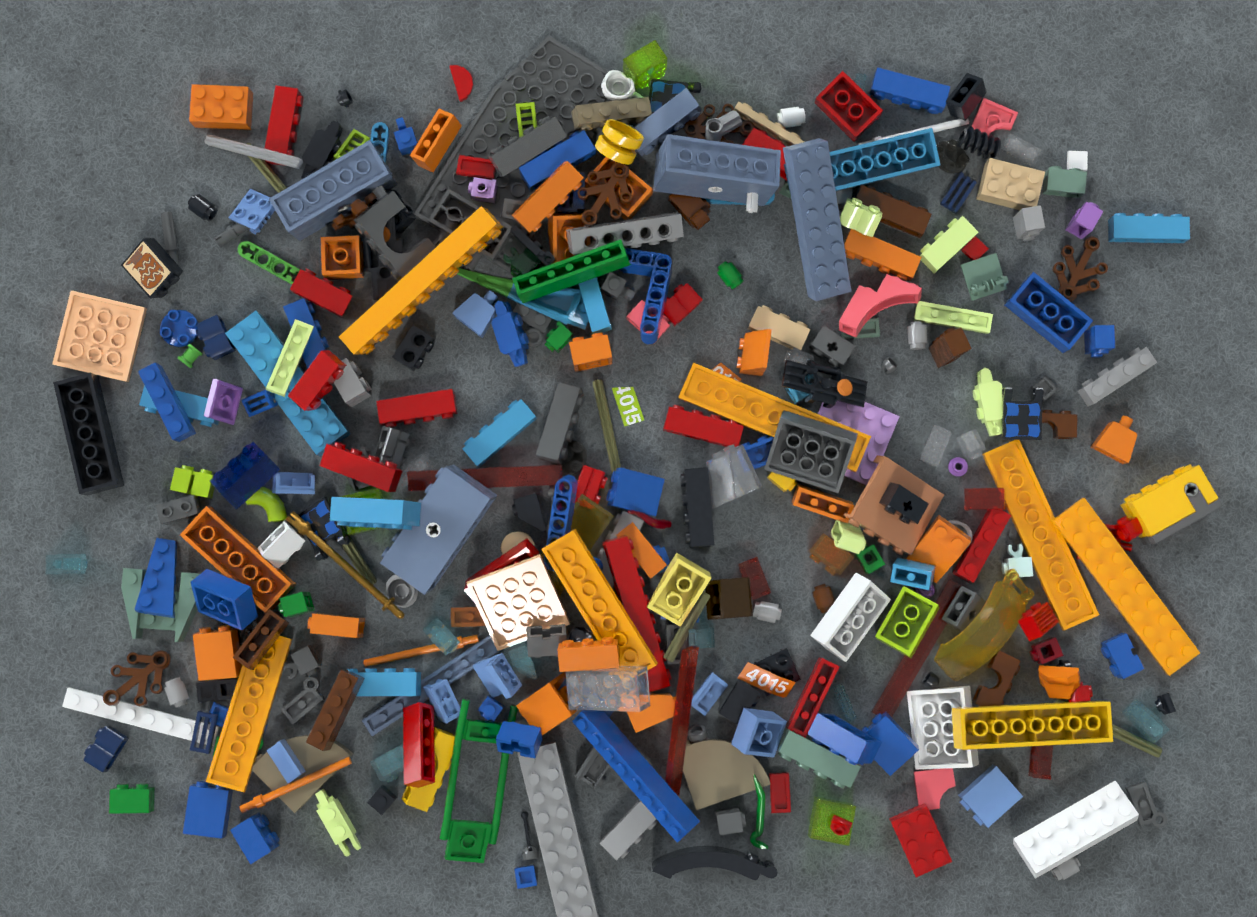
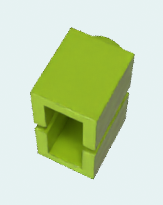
[170,465,217,499]

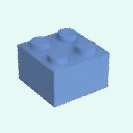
[731,708,787,757]

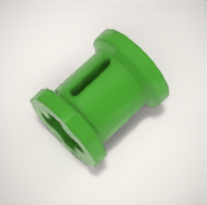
[177,343,203,368]

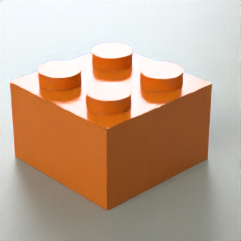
[321,235,364,280]

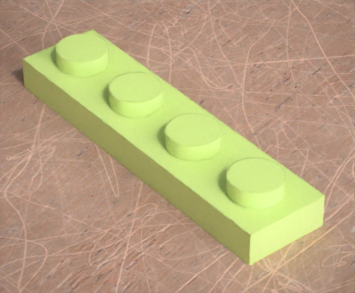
[913,301,993,334]
[266,319,314,397]

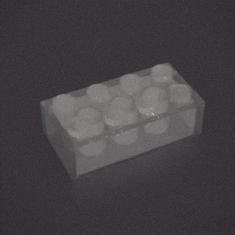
[566,666,650,712]

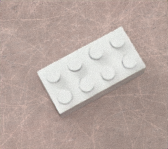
[810,573,891,662]

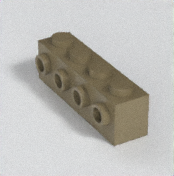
[571,97,652,131]

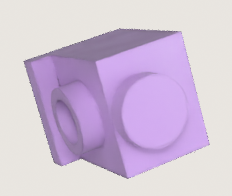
[468,177,498,203]

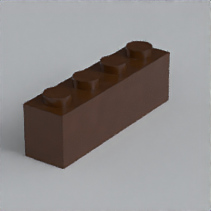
[856,185,932,238]
[929,327,972,368]
[306,670,365,751]

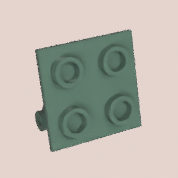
[960,253,1009,301]

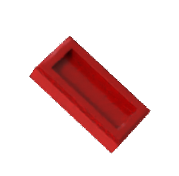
[456,155,496,180]
[769,772,791,813]

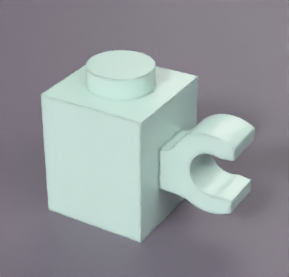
[1002,544,1033,578]

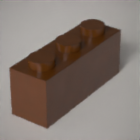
[233,609,289,670]

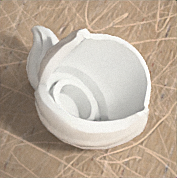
[601,70,643,101]

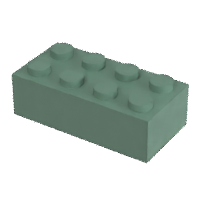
[777,728,861,789]

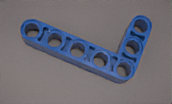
[619,248,672,344]
[544,475,603,571]

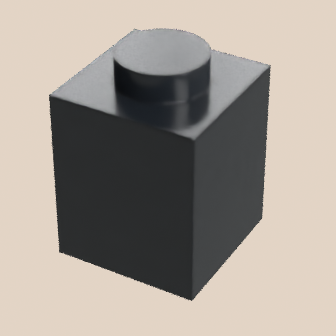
[367,785,398,815]

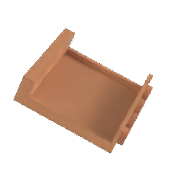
[843,455,944,555]

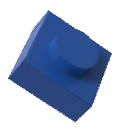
[514,865,537,889]

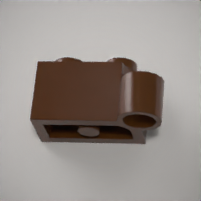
[668,194,711,230]

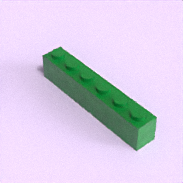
[512,239,631,303]

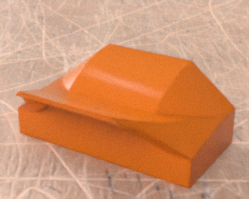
[1038,665,1081,699]

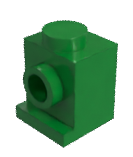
[544,321,574,353]
[855,543,885,574]

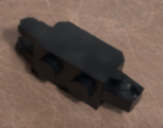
[301,121,343,179]

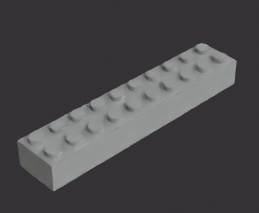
[517,741,599,917]

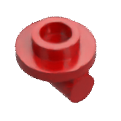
[830,815,852,836]

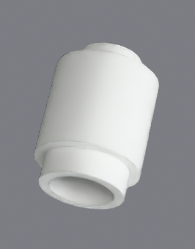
[777,107,805,128]

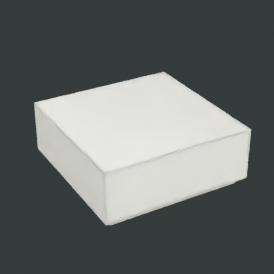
[1067,151,1088,171]

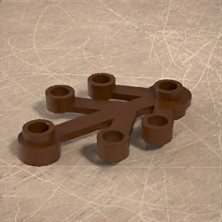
[682,104,755,144]
[577,162,632,227]
[332,192,377,231]
[1053,236,1108,302]
[103,651,171,707]

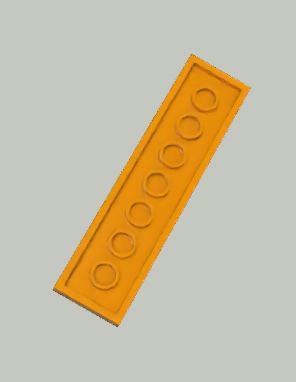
[541,529,658,683]
[206,636,293,792]

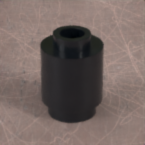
[188,194,218,221]

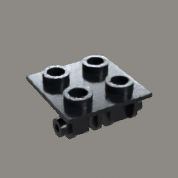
[754,648,801,697]

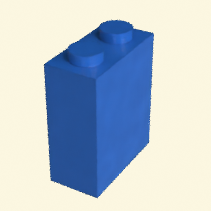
[607,468,665,516]
[861,711,919,776]
[183,781,233,839]

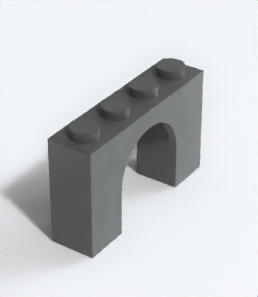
[353,191,436,281]

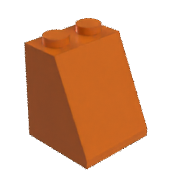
[516,672,587,735]
[620,693,681,733]

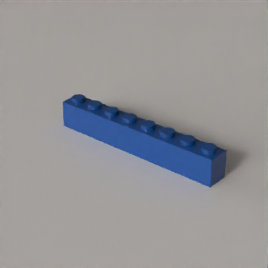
[572,702,700,842]

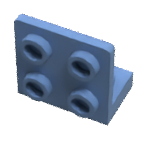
[473,653,522,699]

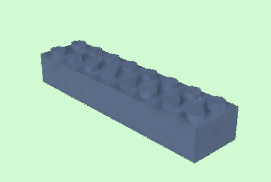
[783,138,851,301]

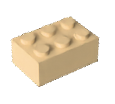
[977,158,1045,210]

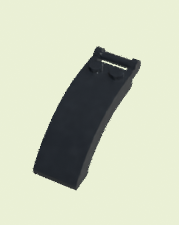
[652,846,778,880]

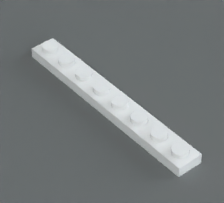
[62,687,219,746]

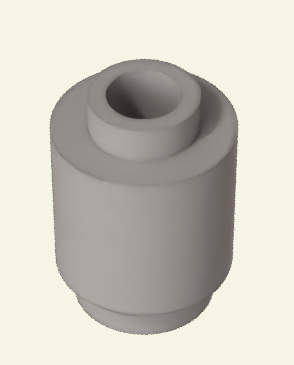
[907,321,927,350]
[753,601,782,623]
[164,677,190,708]
[1050,856,1081,881]

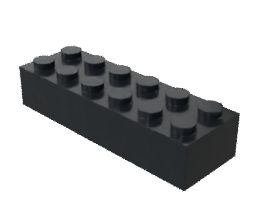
[53,373,125,496]

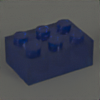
[210,442,280,510]

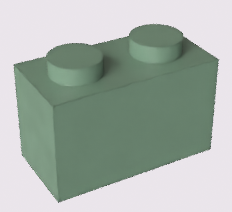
[1043,166,1087,198]

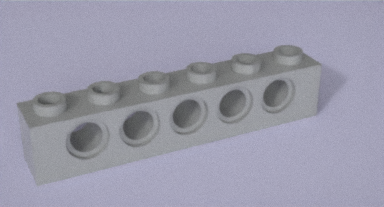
[566,212,684,256]

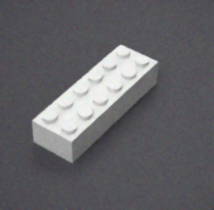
[1013,781,1139,879]

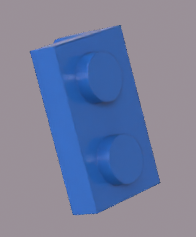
[736,435,774,473]

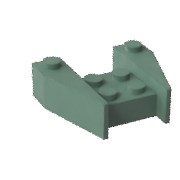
[121,568,200,642]

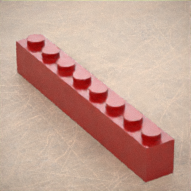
[602,535,671,693]

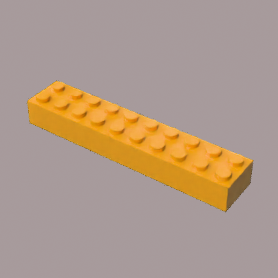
[339,206,503,355]

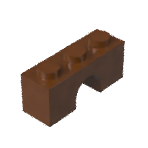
[1042,410,1078,439]
[972,650,1020,707]

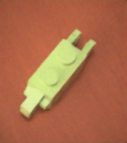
[973,368,1003,436]
[315,789,361,857]

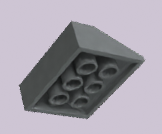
[764,410,858,493]

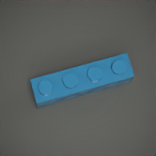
[1108,213,1190,243]
[139,385,219,427]
[462,399,537,468]
[346,668,421,696]

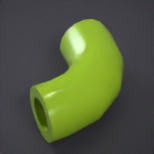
[244,485,287,522]

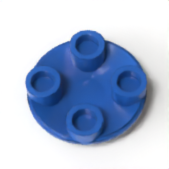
[160,310,198,347]

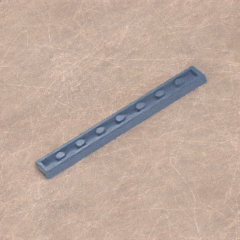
[362,635,503,736]

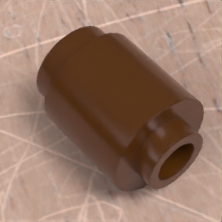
[812,584,835,613]

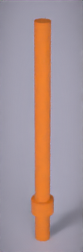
[364,635,479,667]
[239,757,352,813]

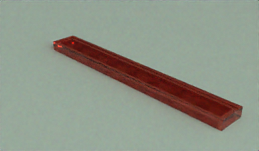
[407,465,562,491]
[871,579,961,717]
[665,645,699,796]

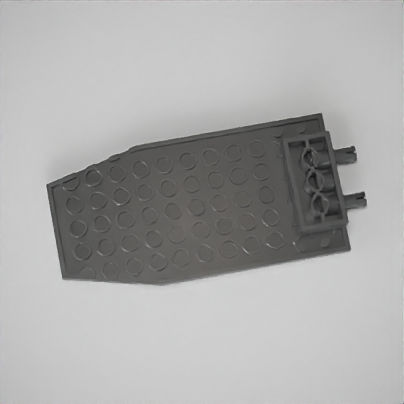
[414,36,609,274]

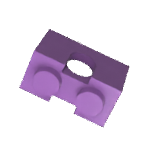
[1065,202,1103,239]

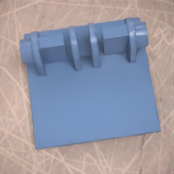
[229,189,275,235]

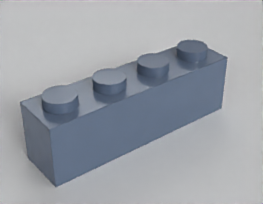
[634,88,702,156]

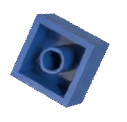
[230,812,280,865]

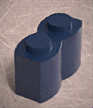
[196,315,236,360]
[84,726,129,772]

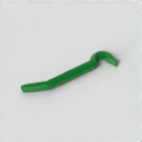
[750,774,768,850]

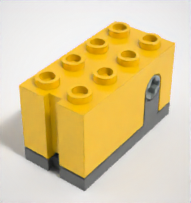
[1120,464,1223,545]

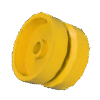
[595,119,644,165]

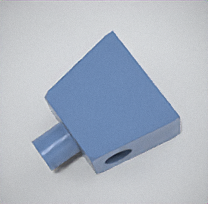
[452,290,498,338]

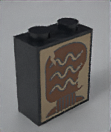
[121,238,184,299]

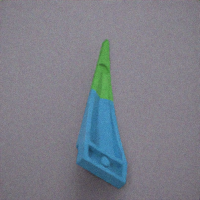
[457,268,589,330]

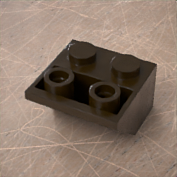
[705,577,753,620]

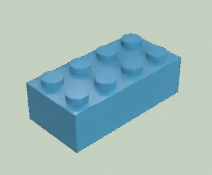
[330,497,421,530]

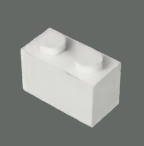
[257,520,305,569]

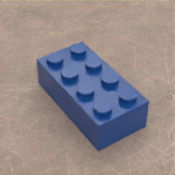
[1004,272,1093,353]

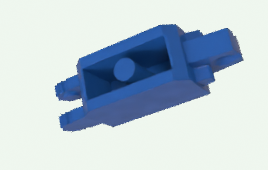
[491,301,529,367]

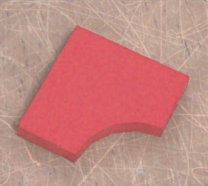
[971,98,1018,135]
[913,768,956,810]

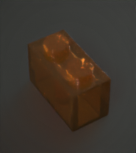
[808,533,854,576]

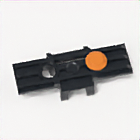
[361,208,404,300]
[782,360,868,408]

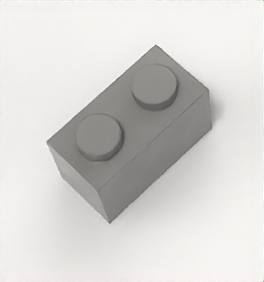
[1013,205,1045,241]

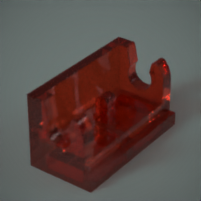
[964,488,1006,511]
[737,557,771,600]
[1028,745,1053,780]

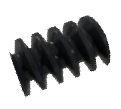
[957,126,1001,159]

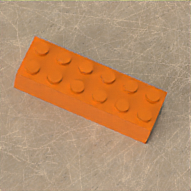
[180,506,296,613]

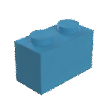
[890,558,936,590]

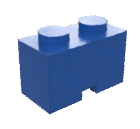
[1084,325,1115,358]
[1101,633,1144,679]
[496,721,542,758]

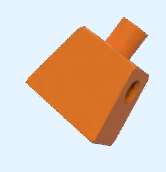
[1091,415,1137,464]

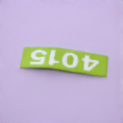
[612,387,644,427]

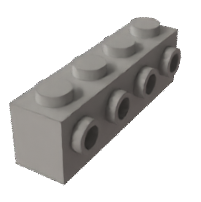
[1078,347,1157,406]

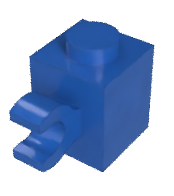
[394,117,418,156]

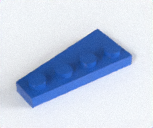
[134,538,177,618]

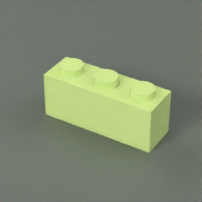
[920,216,978,274]

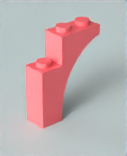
[839,274,922,338]

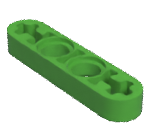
[238,241,300,285]

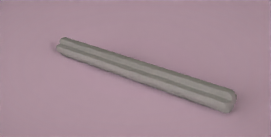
[204,135,303,169]

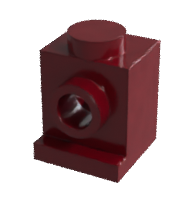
[1029,637,1064,664]

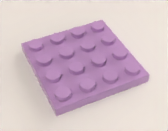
[817,401,900,485]

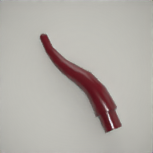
[628,510,672,529]

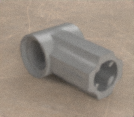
[705,110,742,141]

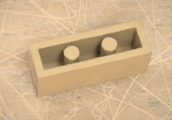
[748,305,810,353]

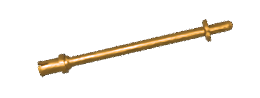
[286,511,404,619]

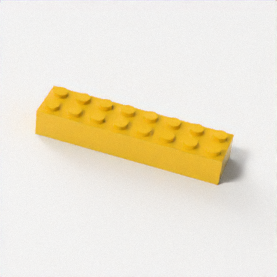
[952,701,1113,750]

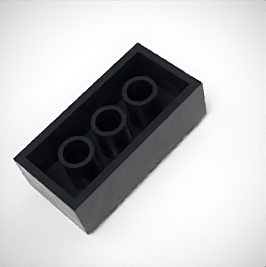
[680,467,715,548]

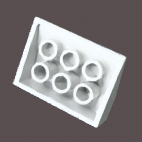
[907,686,979,770]

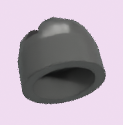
[881,357,898,374]

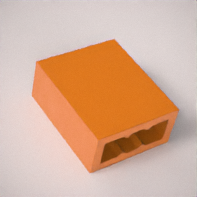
[308,613,365,638]
[193,625,242,681]

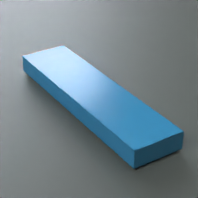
[579,277,612,334]

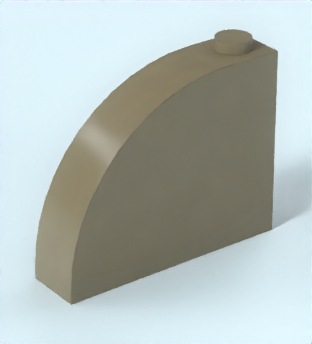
[252,735,353,813]
[675,739,770,810]

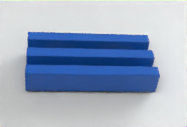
[241,390,278,417]

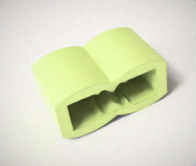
[840,198,882,237]
[831,520,866,554]

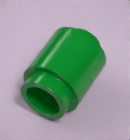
[717,261,744,290]

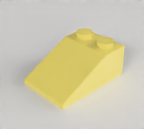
[647,553,711,627]

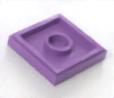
[204,379,243,425]

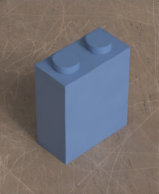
[958,764,1023,828]

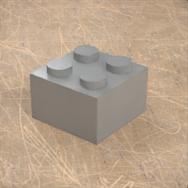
[334,358,372,407]

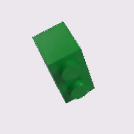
[278,592,315,617]
[109,783,155,814]

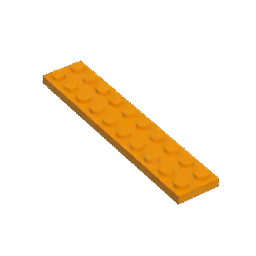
[678,363,871,472]
[982,440,1099,630]
[1052,498,1200,676]

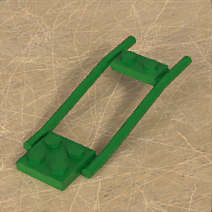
[439,699,518,863]

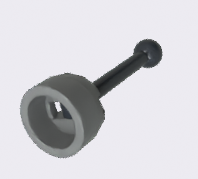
[521,811,539,860]

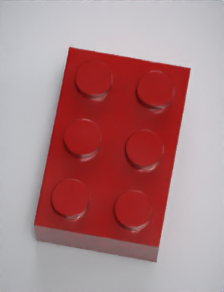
[815,71,883,142]
[889,803,952,877]

